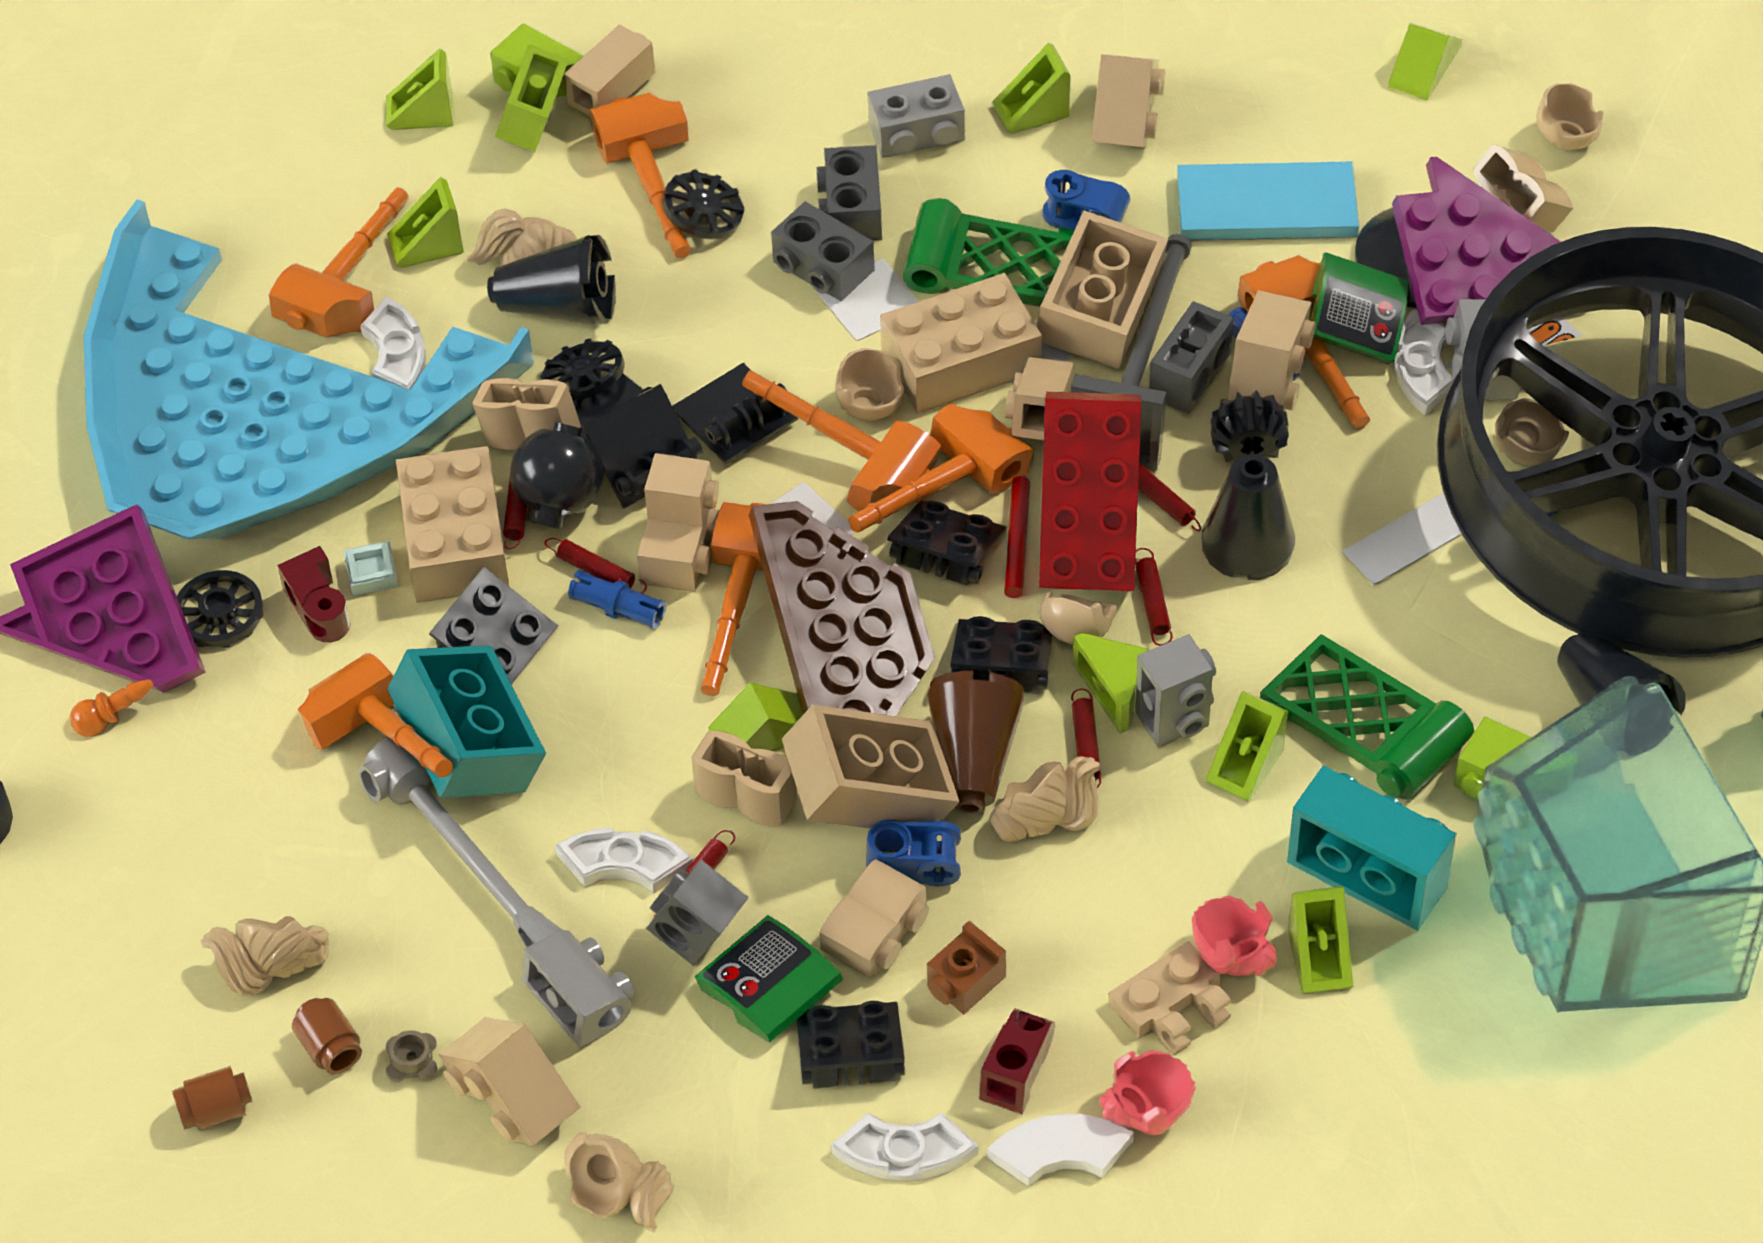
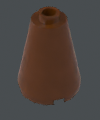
[927,671,1025,813]

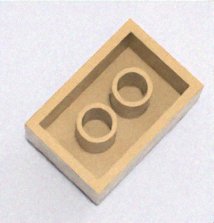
[1037,211,1168,369]
[880,273,1042,413]
[396,446,510,603]
[782,704,960,828]

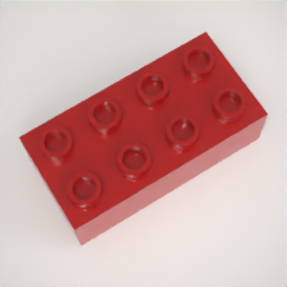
[1039,391,1141,591]

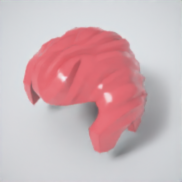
[1192,896,1277,976]
[1099,1050,1196,1135]

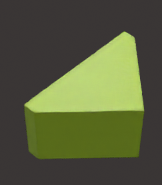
[1388,23,1462,101]
[992,43,1070,133]
[386,49,453,130]
[387,177,464,267]
[1073,633,1148,734]
[708,682,803,751]
[1205,691,1288,801]
[1288,886,1353,994]

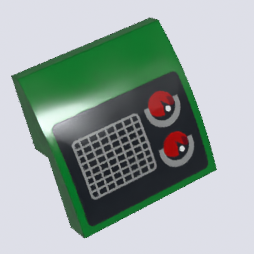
[1310,252,1408,364]
[695,915,843,1043]

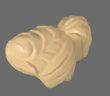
[467,208,577,266]
[990,757,1101,842]
[201,916,329,995]
[564,1132,674,1233]

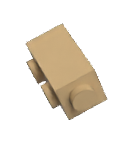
[564,24,655,117]
[1005,357,1074,440]

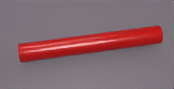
[1004,476,1030,598]

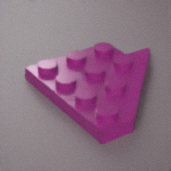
[1392,156,1561,325]
[0,504,206,693]

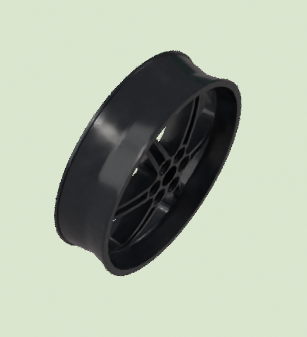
[1437,227,1763,658]

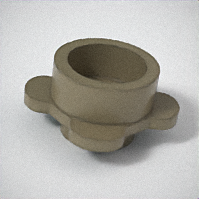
[386,1030,438,1082]

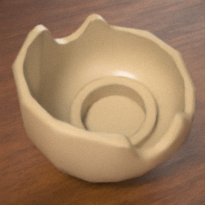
[1536,83,1603,150]
[835,348,905,421]
[1495,398,1569,467]
[1039,592,1117,645]

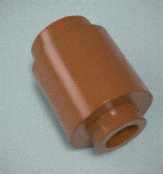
[291,998,362,1075]
[172,1066,253,1131]

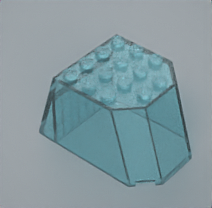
[1473,676,1763,1012]

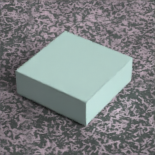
[343,541,399,596]

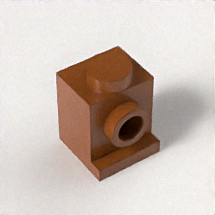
[927,921,1006,1015]

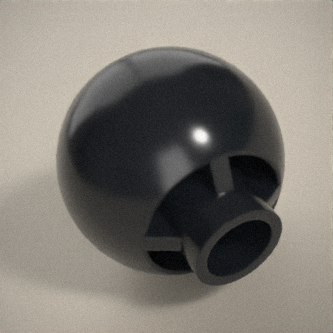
[510,422,603,530]

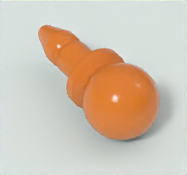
[70,679,154,737]

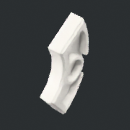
[360,296,426,390]
[1393,308,1454,416]
[555,827,693,894]
[831,1113,979,1181]
[987,1114,1134,1187]

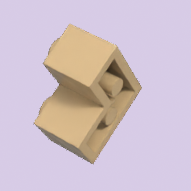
[1091,54,1165,147]
[1228,290,1316,411]
[637,453,719,592]
[438,1017,580,1146]

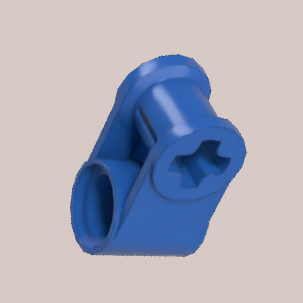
[1042,170,1131,230]
[866,820,961,887]

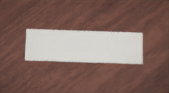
[1341,493,1461,585]

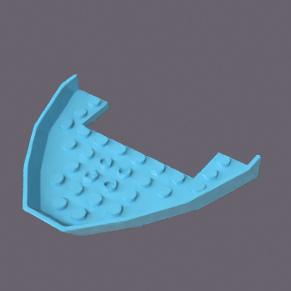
[84,199,534,539]

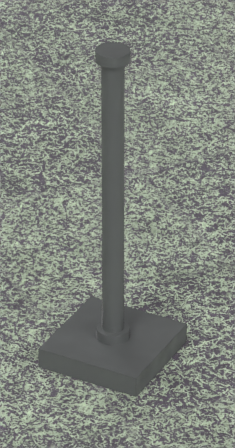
[1071,234,1192,471]

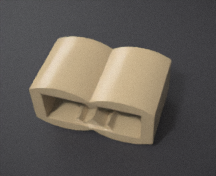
[1473,144,1573,232]
[472,378,581,450]
[691,731,797,826]
[819,859,929,978]

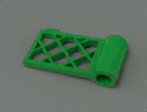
[903,198,1075,306]
[1260,634,1475,799]

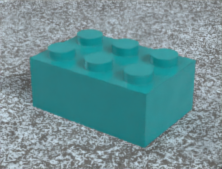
[387,646,546,798]
[1287,765,1457,931]

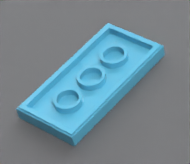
[1177,161,1359,240]

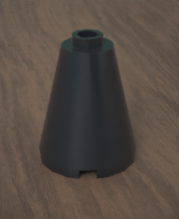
[487,235,616,325]
[1201,455,1295,580]
[1557,632,1686,758]

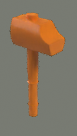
[590,92,691,258]
[269,187,409,338]
[1238,255,1370,429]
[742,370,941,512]
[848,403,1033,533]
[701,502,766,696]
[297,653,453,778]

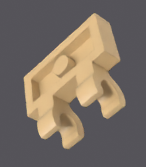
[1108,941,1231,1054]

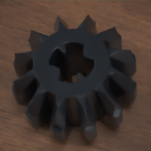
[1210,390,1289,462]

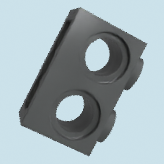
[816,145,882,240]
[771,201,875,302]
[1149,301,1234,414]
[646,860,749,965]

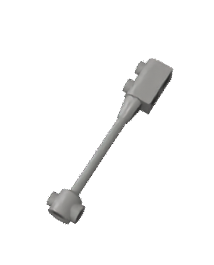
[359,738,634,1048]

